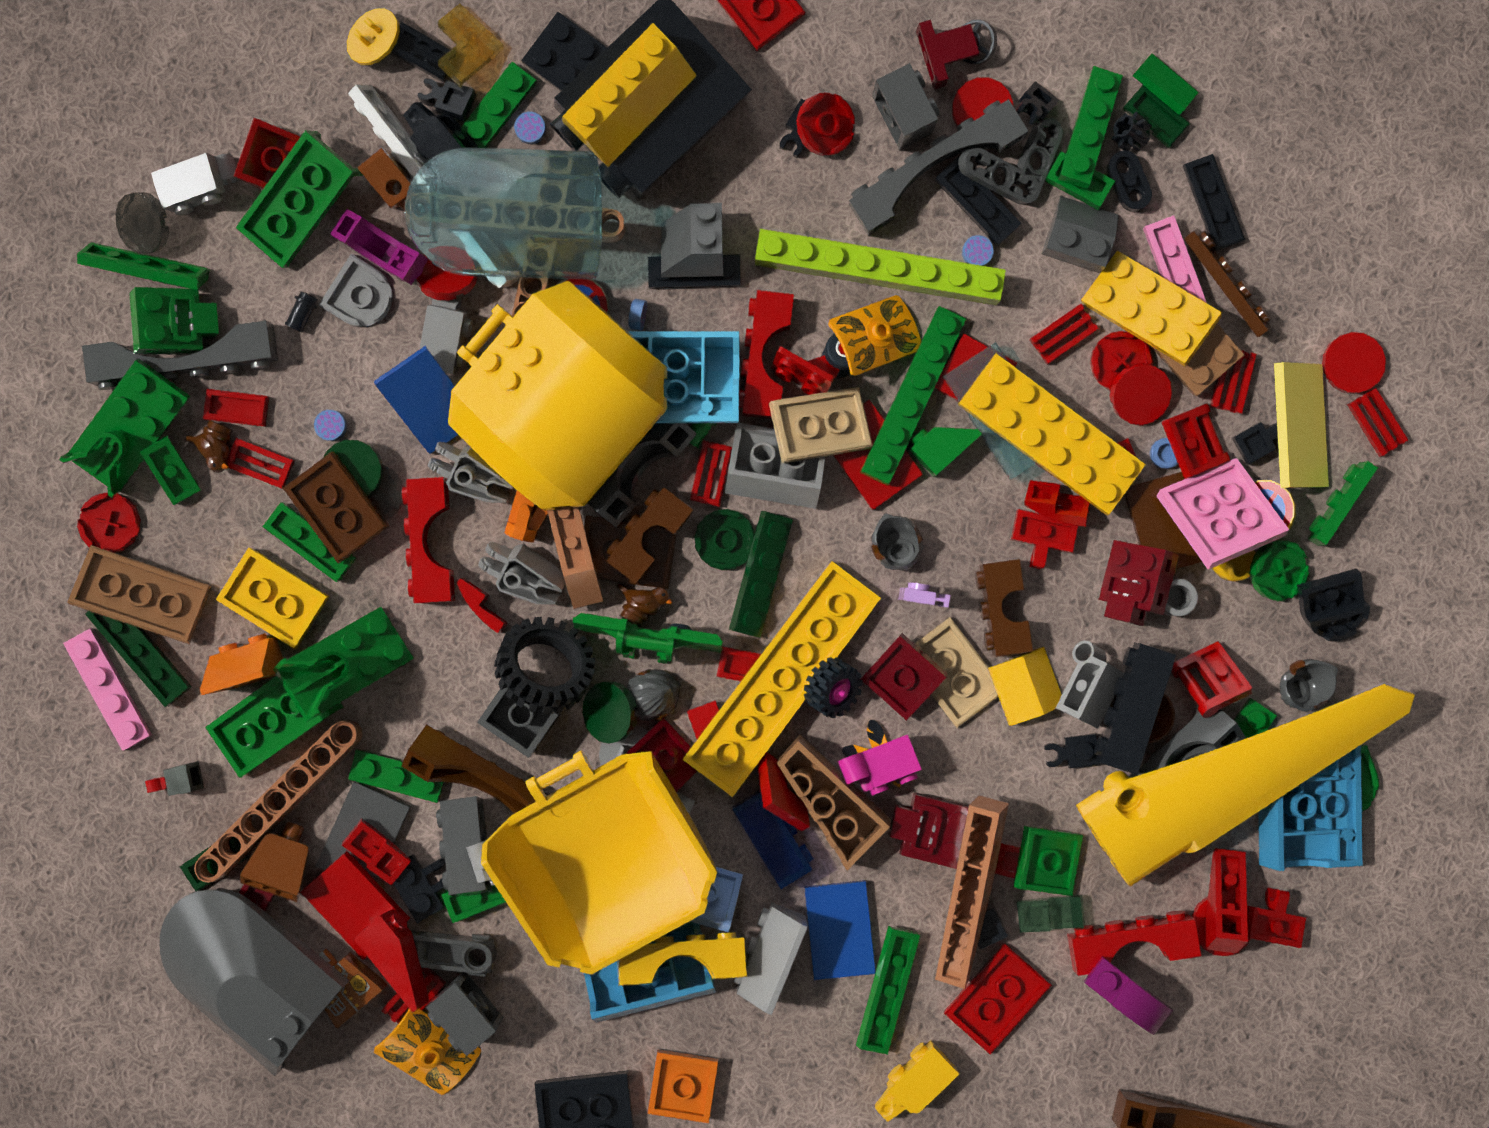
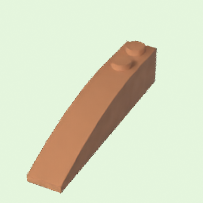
[935,795,1009,989]

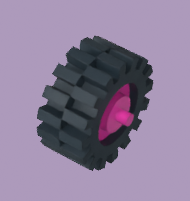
[804,657,863,718]

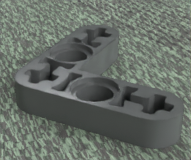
[958,118,1063,204]

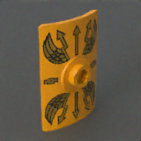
[828,295,921,376]
[374,1009,481,1095]

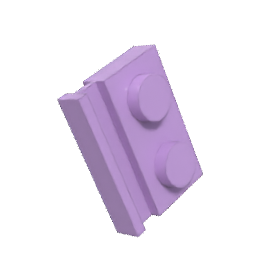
[898,582,951,608]

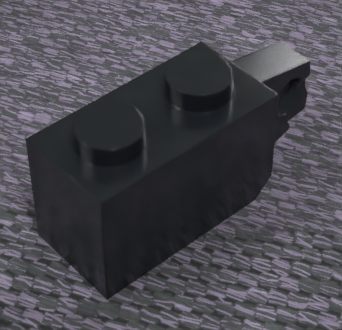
[403,102,487,185]

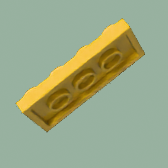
[1081,251,1222,367]

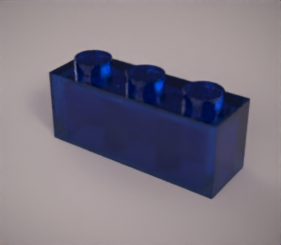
[732,789,814,889]

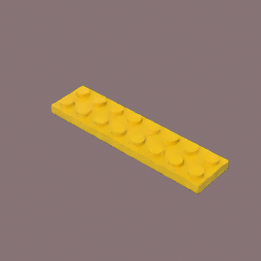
[683,561,881,797]

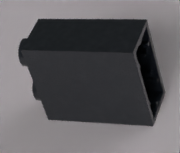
[550,0,752,199]

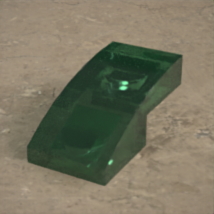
[1017,895,1085,933]

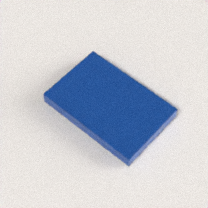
[374,346,458,454]
[804,880,875,980]

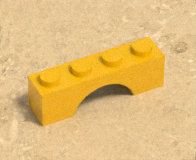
[617,932,747,986]

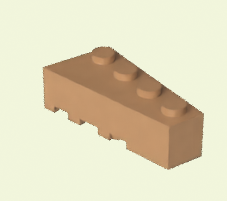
[777,734,890,871]

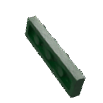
[729,511,793,638]
[85,611,192,707]

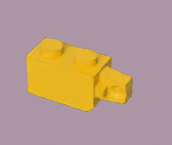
[875,1040,959,1122]

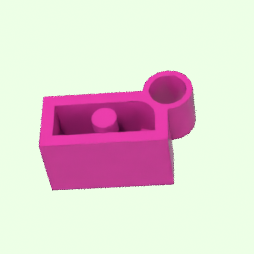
[838,734,922,796]

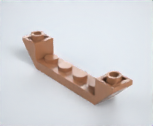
[547,506,604,609]

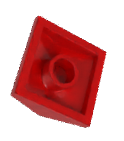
[233,118,300,190]

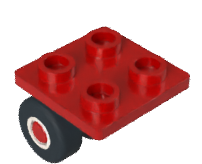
[771,334,850,395]

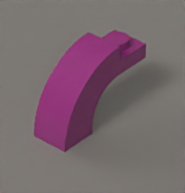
[330,209,428,285]
[1084,957,1173,1035]

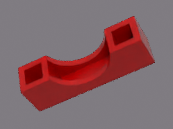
[739,290,794,419]
[402,477,455,603]
[1067,910,1201,976]

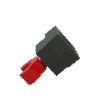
[145,761,204,796]

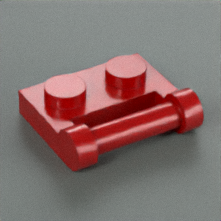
[1161,403,1231,479]
[1171,641,1253,718]

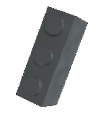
[436,796,492,897]

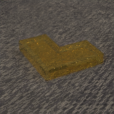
[437,3,504,86]

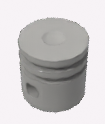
[1164,579,1198,616]

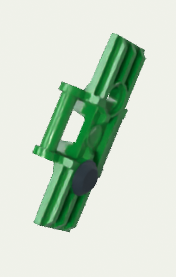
[573,613,723,664]

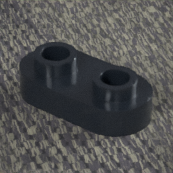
[1107,150,1152,212]

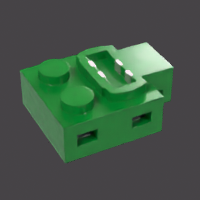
[129,287,219,355]

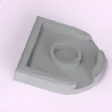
[319,254,393,327]

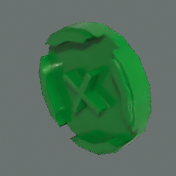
[1250,539,1309,601]

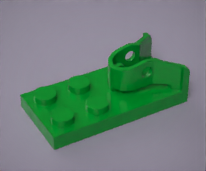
[236,130,363,268]
[59,359,191,498]
[273,607,414,723]
[205,676,344,778]

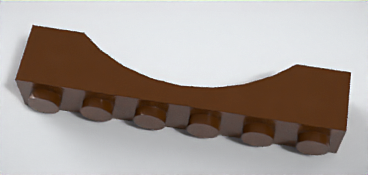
[401,724,548,814]
[1112,1089,1281,1128]

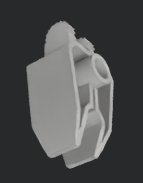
[428,442,513,503]
[478,541,566,605]

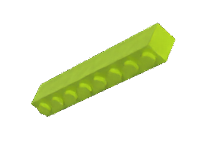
[755,229,1006,306]

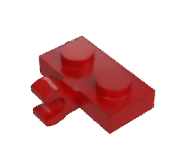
[1010,509,1078,569]
[1247,887,1306,948]

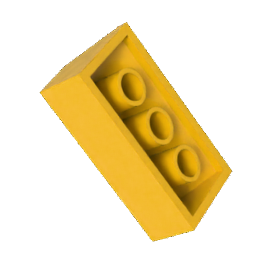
[562,23,697,167]

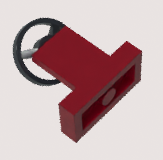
[916,19,997,90]

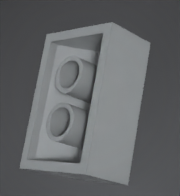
[725,423,826,509]
[733,902,808,1015]

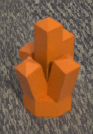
[504,491,548,543]

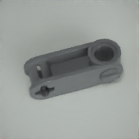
[411,930,497,977]

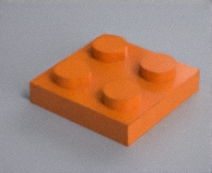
[647,1049,718,1123]

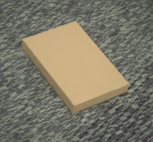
[769,387,873,464]
[914,617,998,728]

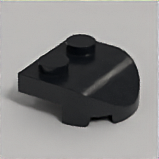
[1297,568,1370,642]

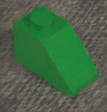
[909,427,982,477]

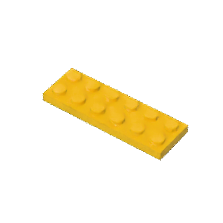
[957,353,1146,515]

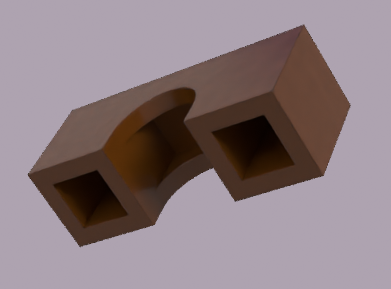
[606,487,694,584]
[975,559,1033,657]

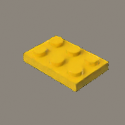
[216,547,330,649]

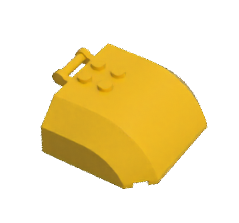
[448,281,667,511]
[481,750,717,974]

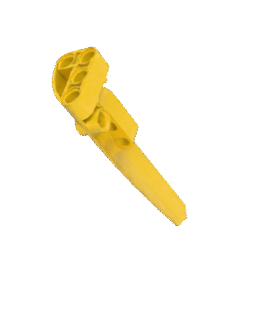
[1075,684,1415,887]

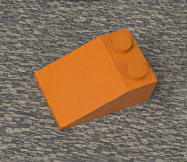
[200,633,283,695]

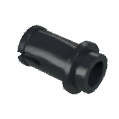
[285,291,318,332]

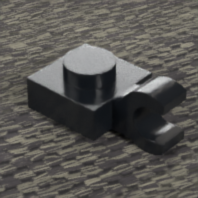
[1232,422,1278,464]

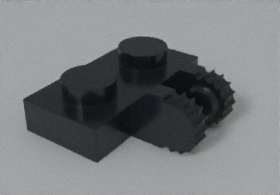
[393,854,445,924]

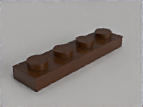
[1184,228,1271,337]

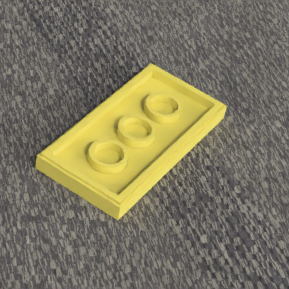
[1274,362,1329,488]

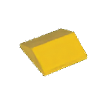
[988,647,1062,726]

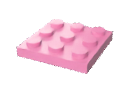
[1157,458,1289,570]

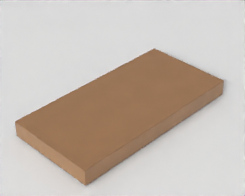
[67,545,211,645]

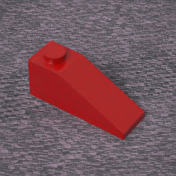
[1205,848,1248,953]
[354,909,429,1012]

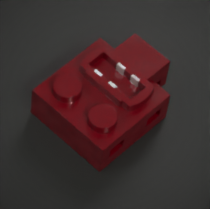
[1098,540,1179,626]
[888,793,969,869]

